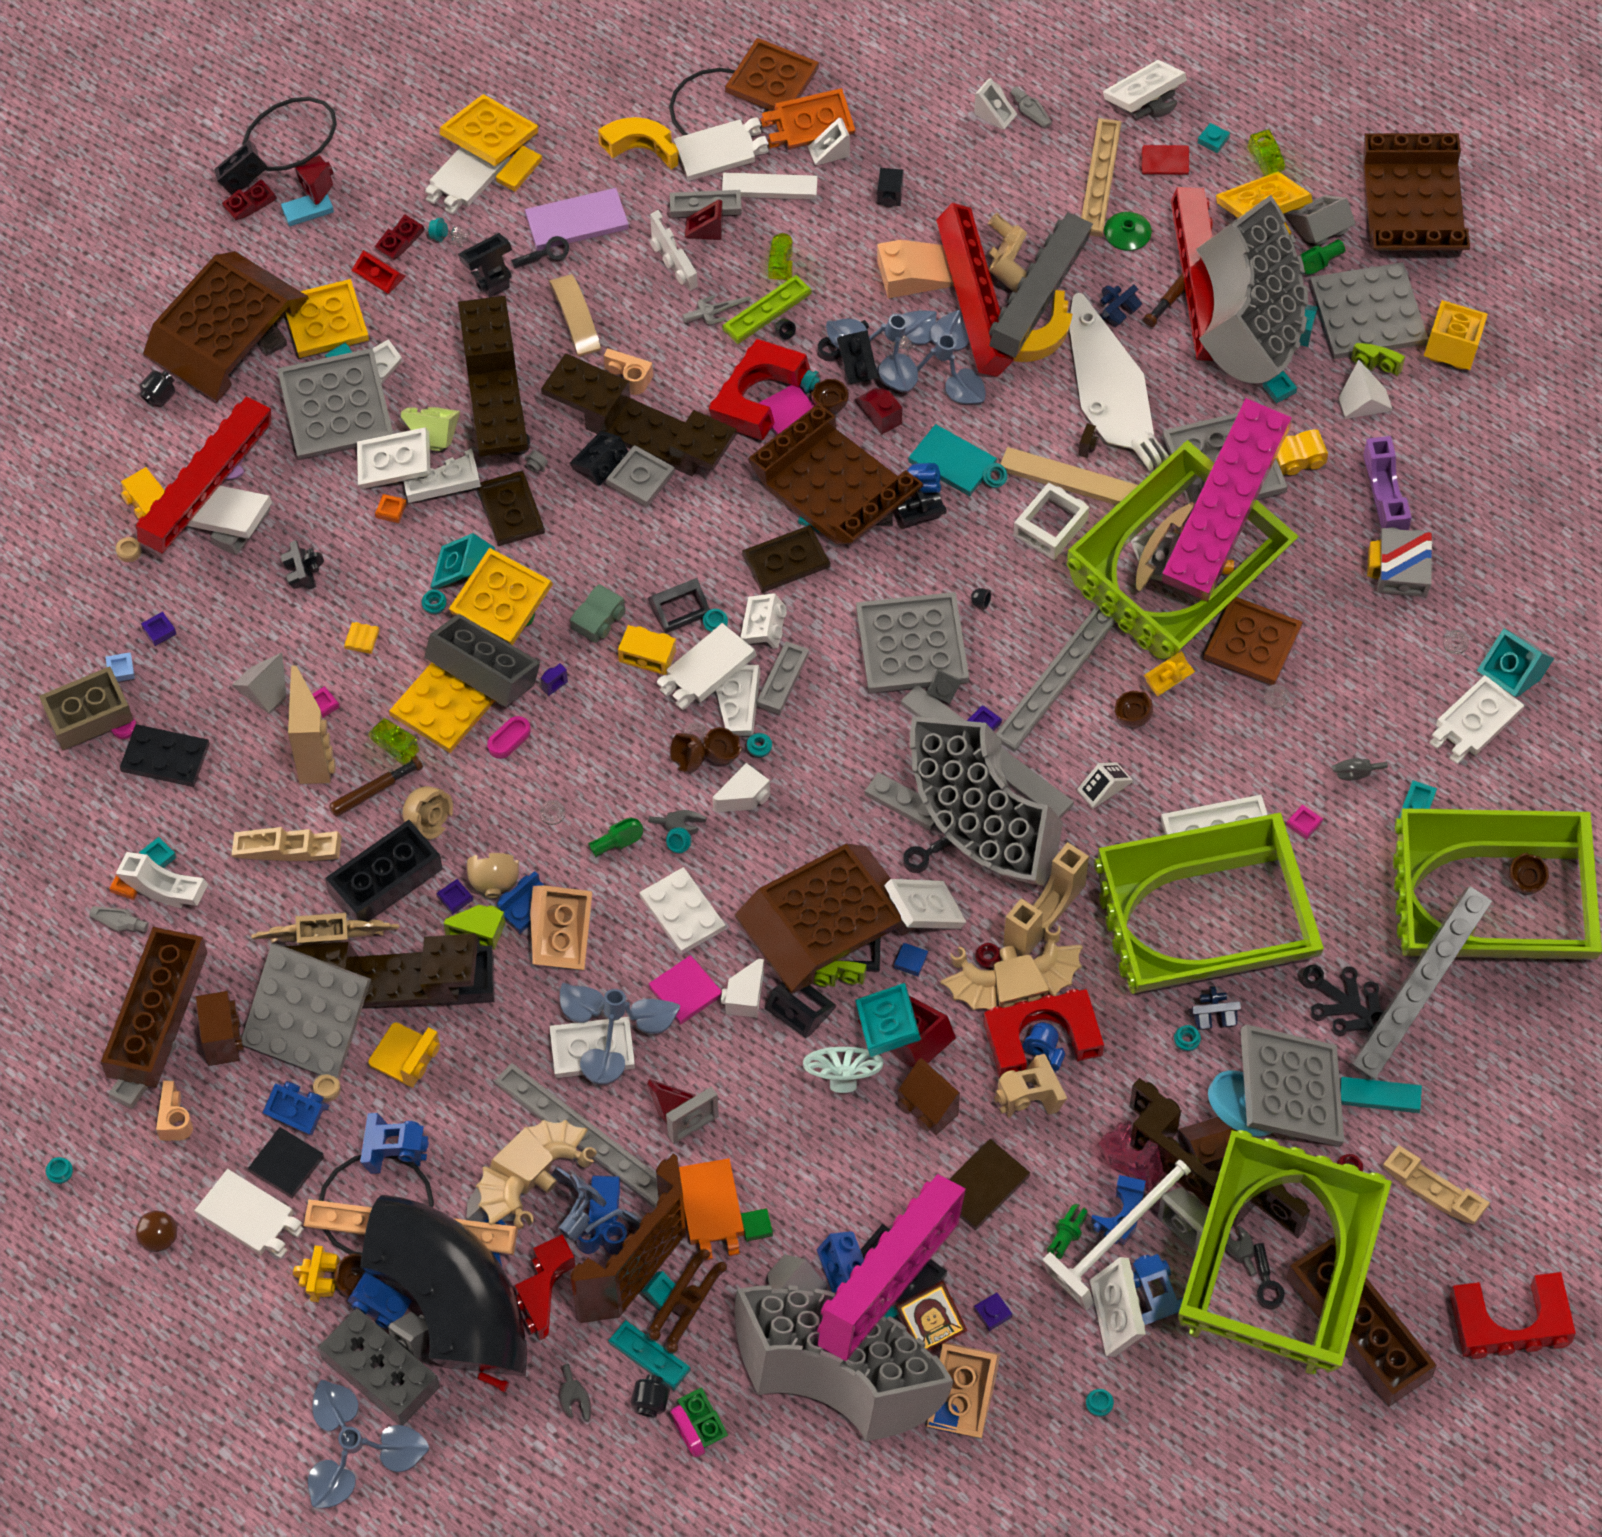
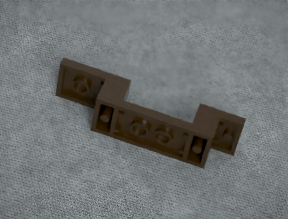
[458,295,529,457]
[541,353,737,477]
[284,933,478,1008]
[1129,1078,1310,1238]

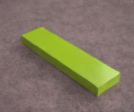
[722,275,812,344]

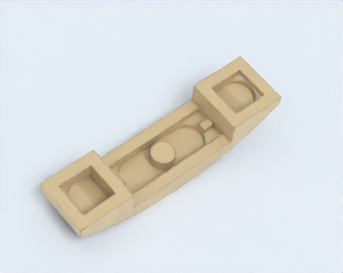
[549,274,601,357]
[1136,502,1195,591]
[1383,1145,1490,1224]

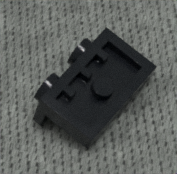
[214,140,268,195]
[837,330,878,384]
[570,431,628,486]

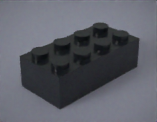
[325,820,443,922]

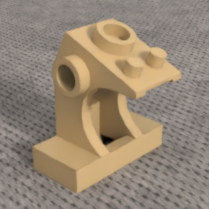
[994,1054,1068,1118]

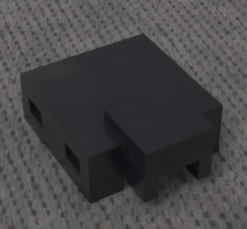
[442,937,495,1005]

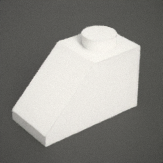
[713,763,770,812]
[721,959,764,1018]

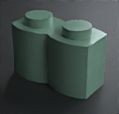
[570,584,626,643]

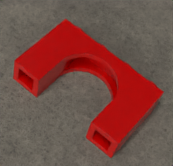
[708,339,811,440]
[983,989,1104,1077]
[1449,1272,1576,1359]

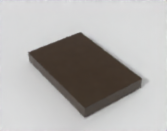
[477,470,545,546]
[742,525,831,593]
[949,1139,1030,1231]

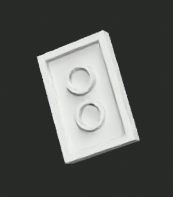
[1103,60,1187,112]
[357,427,430,489]
[639,867,726,955]
[884,879,967,929]
[550,1017,635,1078]
[1090,1257,1146,1357]

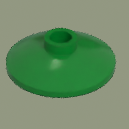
[1104,212,1152,251]

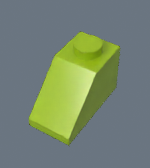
[443,904,506,950]

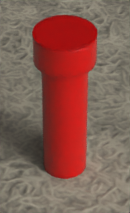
[478,1372,509,1392]

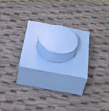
[106,652,135,682]

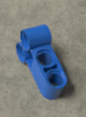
[576,1175,627,1255]

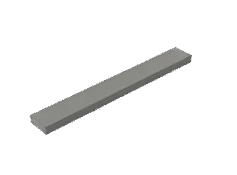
[996,606,1117,752]
[901,686,1074,819]
[494,1063,658,1208]

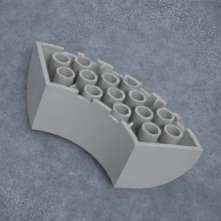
[1196,195,1308,383]
[910,716,1063,885]
[735,1285,953,1442]

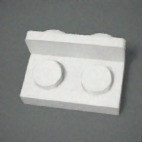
[740,593,787,649]

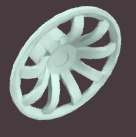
[803,1047,883,1093]

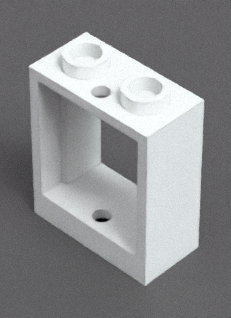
[1013,482,1089,560]

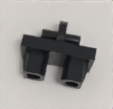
[897,491,947,527]
[281,540,324,589]

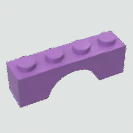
[1363,436,1412,531]

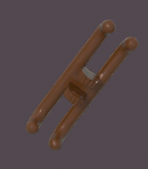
[647,1249,727,1354]

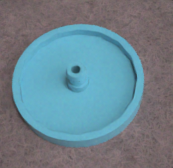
[1208,1070,1272,1136]

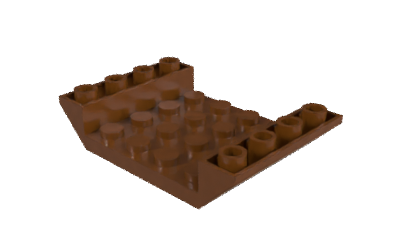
[1363,133,1470,250]
[143,251,309,402]
[748,403,923,544]
[735,843,916,994]
[570,1153,686,1323]

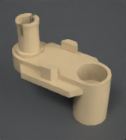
[988,212,1027,293]

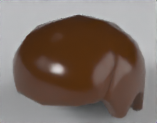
[811,379,849,414]
[1115,690,1153,728]
[702,727,743,765]
[670,733,705,773]
[1509,853,1549,894]
[136,1210,178,1252]
[334,1253,366,1297]

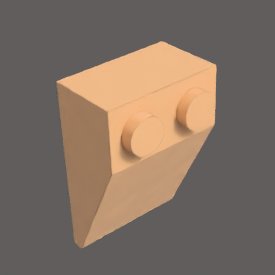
[877,240,954,298]
[530,885,592,970]
[927,1342,1001,1438]

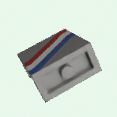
[1377,527,1432,597]

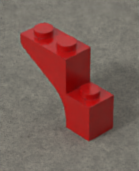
[515,1234,575,1341]

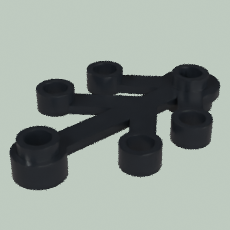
[1302,965,1384,1036]

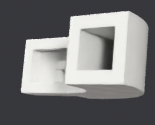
[116,852,208,908]

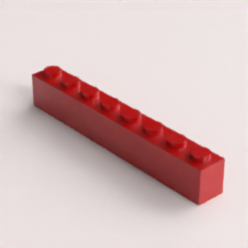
[1171,187,1214,361]
[936,203,1014,377]
[136,396,271,554]

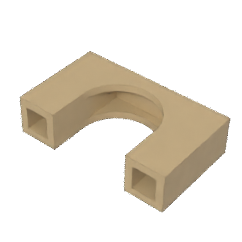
[1003,842,1089,957]

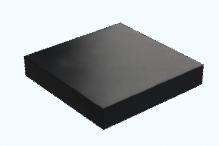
[248,1127,324,1199]

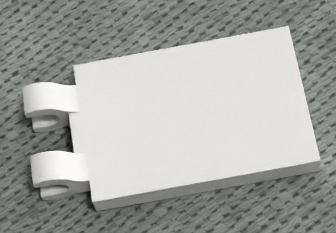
[674,117,769,181]
[425,147,510,215]
[187,486,272,539]
[657,623,757,710]
[1430,675,1524,764]
[194,1169,304,1259]

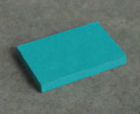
[908,424,997,497]
[855,983,921,1057]

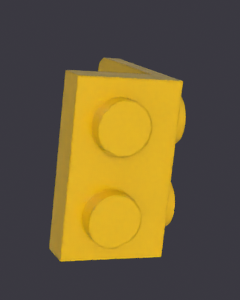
[368,1022,440,1088]

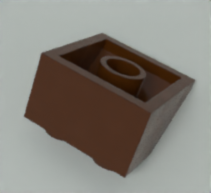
[898,1058,960,1135]
[1178,1117,1237,1172]

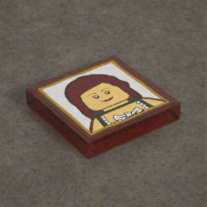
[894,1281,968,1351]

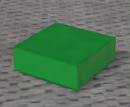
[741,1208,773,1242]

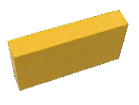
[496,145,542,192]

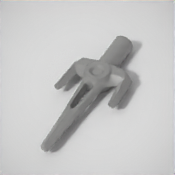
[682,295,751,325]

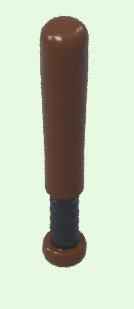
[1143,274,1185,327]
[329,755,423,817]

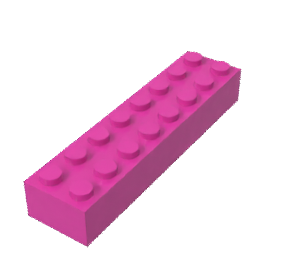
[1162,398,1292,602]
[817,1174,966,1361]

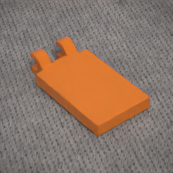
[760,88,856,149]
[679,1158,744,1260]

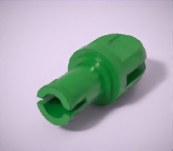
[1299,239,1346,275]
[588,817,644,858]
[1047,1204,1088,1259]

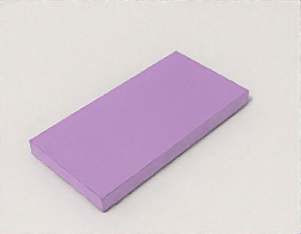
[525,188,629,251]

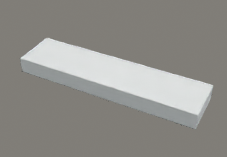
[722,173,817,200]

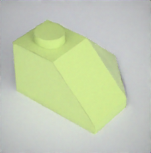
[401,407,460,451]

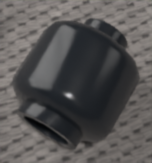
[139,370,175,407]
[631,1375,670,1418]

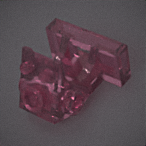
[1098,1120,1163,1193]

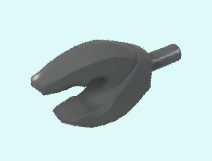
[1135,90,1177,119]
[1332,758,1388,781]
[648,810,707,835]
[1225,1226,1257,1276]
[560,1364,591,1422]

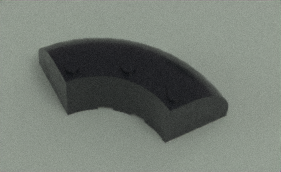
[360,1195,527,1376]

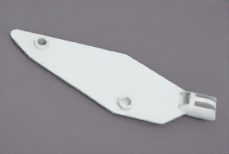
[1069,293,1169,471]

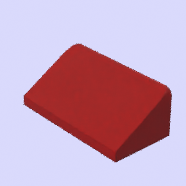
[1141,145,1189,175]
[351,250,406,294]

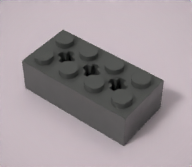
[424,614,540,707]
[318,1308,440,1426]

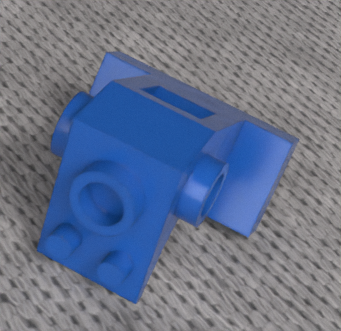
[360,1113,429,1174]
[1091,1175,1146,1245]
[1132,1254,1184,1325]

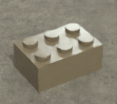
[39,666,133,751]

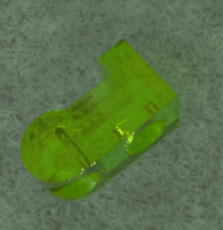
[1247,129,1285,176]
[768,233,793,280]
[368,718,419,765]

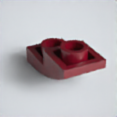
[222,179,277,220]
[374,214,425,260]

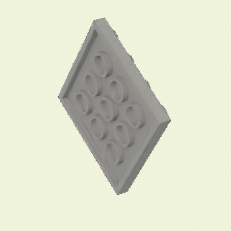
[1310,262,1428,359]
[277,348,393,460]
[1162,412,1288,504]
[856,592,969,693]
[242,943,371,1080]
[1241,1024,1345,1147]

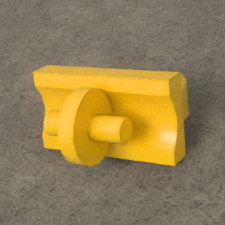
[1143,651,1195,696]
[293,1245,340,1302]

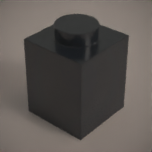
[877,168,904,207]

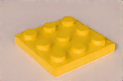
[439,94,539,166]
[1216,171,1313,218]
[285,279,369,358]
[449,548,553,645]
[389,662,495,753]

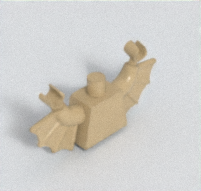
[251,913,399,945]
[940,924,1083,1010]
[476,1120,597,1229]

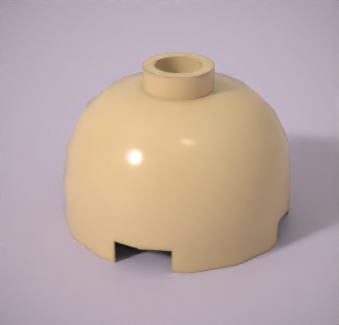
[402,786,453,839]
[467,853,519,898]

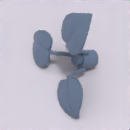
[876,310,986,404]
[826,311,937,392]
[560,983,680,1085]
[551,1167,641,1242]
[308,1380,429,1508]

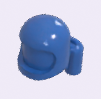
[907,463,941,493]
[1022,1022,1065,1073]

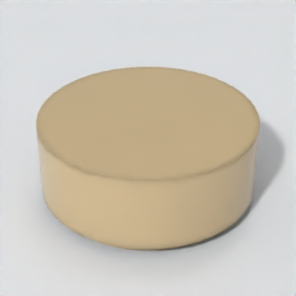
[116,537,142,562]
[313,1074,341,1102]

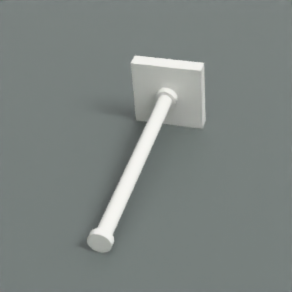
[1042,1160,1191,1310]

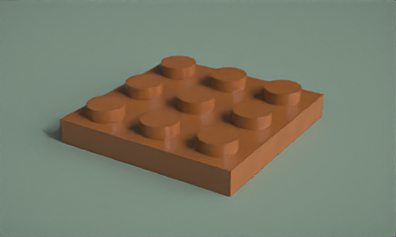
[725,38,819,111]
[1204,597,1303,686]

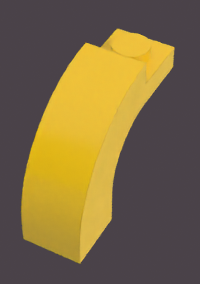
[598,117,679,170]
[1013,290,1073,362]

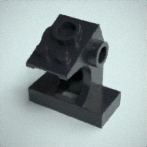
[458,233,512,297]

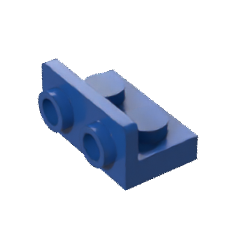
[497,871,545,934]
[263,1081,329,1135]
[816,1231,864,1293]
[347,1272,412,1330]

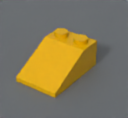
[1424,300,1488,370]

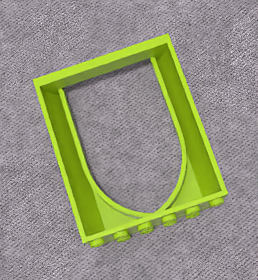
[1066,440,1299,659]
[1393,808,1602,960]
[1094,812,1324,994]
[1178,1130,1392,1374]

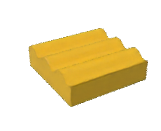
[344,622,380,654]

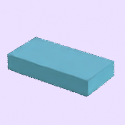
[281,194,334,227]

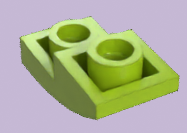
[1351,343,1405,376]
[814,961,866,987]

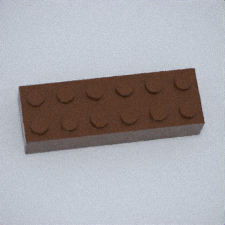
[101,927,208,1088]
[1287,1237,1437,1407]

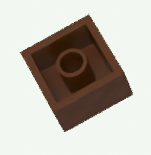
[196,991,244,1066]

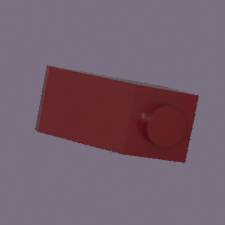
[294,155,334,205]
[855,388,903,435]

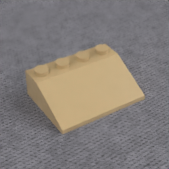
[288,665,336,784]

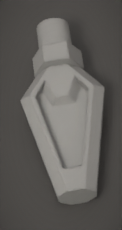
[1011,86,1052,129]
[89,906,149,933]

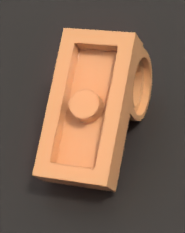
[604,348,653,395]
[156,1081,193,1141]

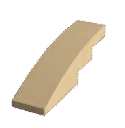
[232,827,342,861]

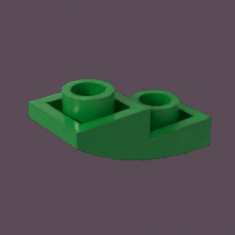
[676,1387,728,1448]

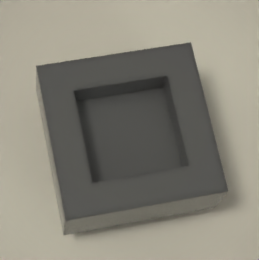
[927,669,961,704]

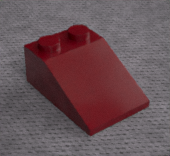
[858,995,956,1068]

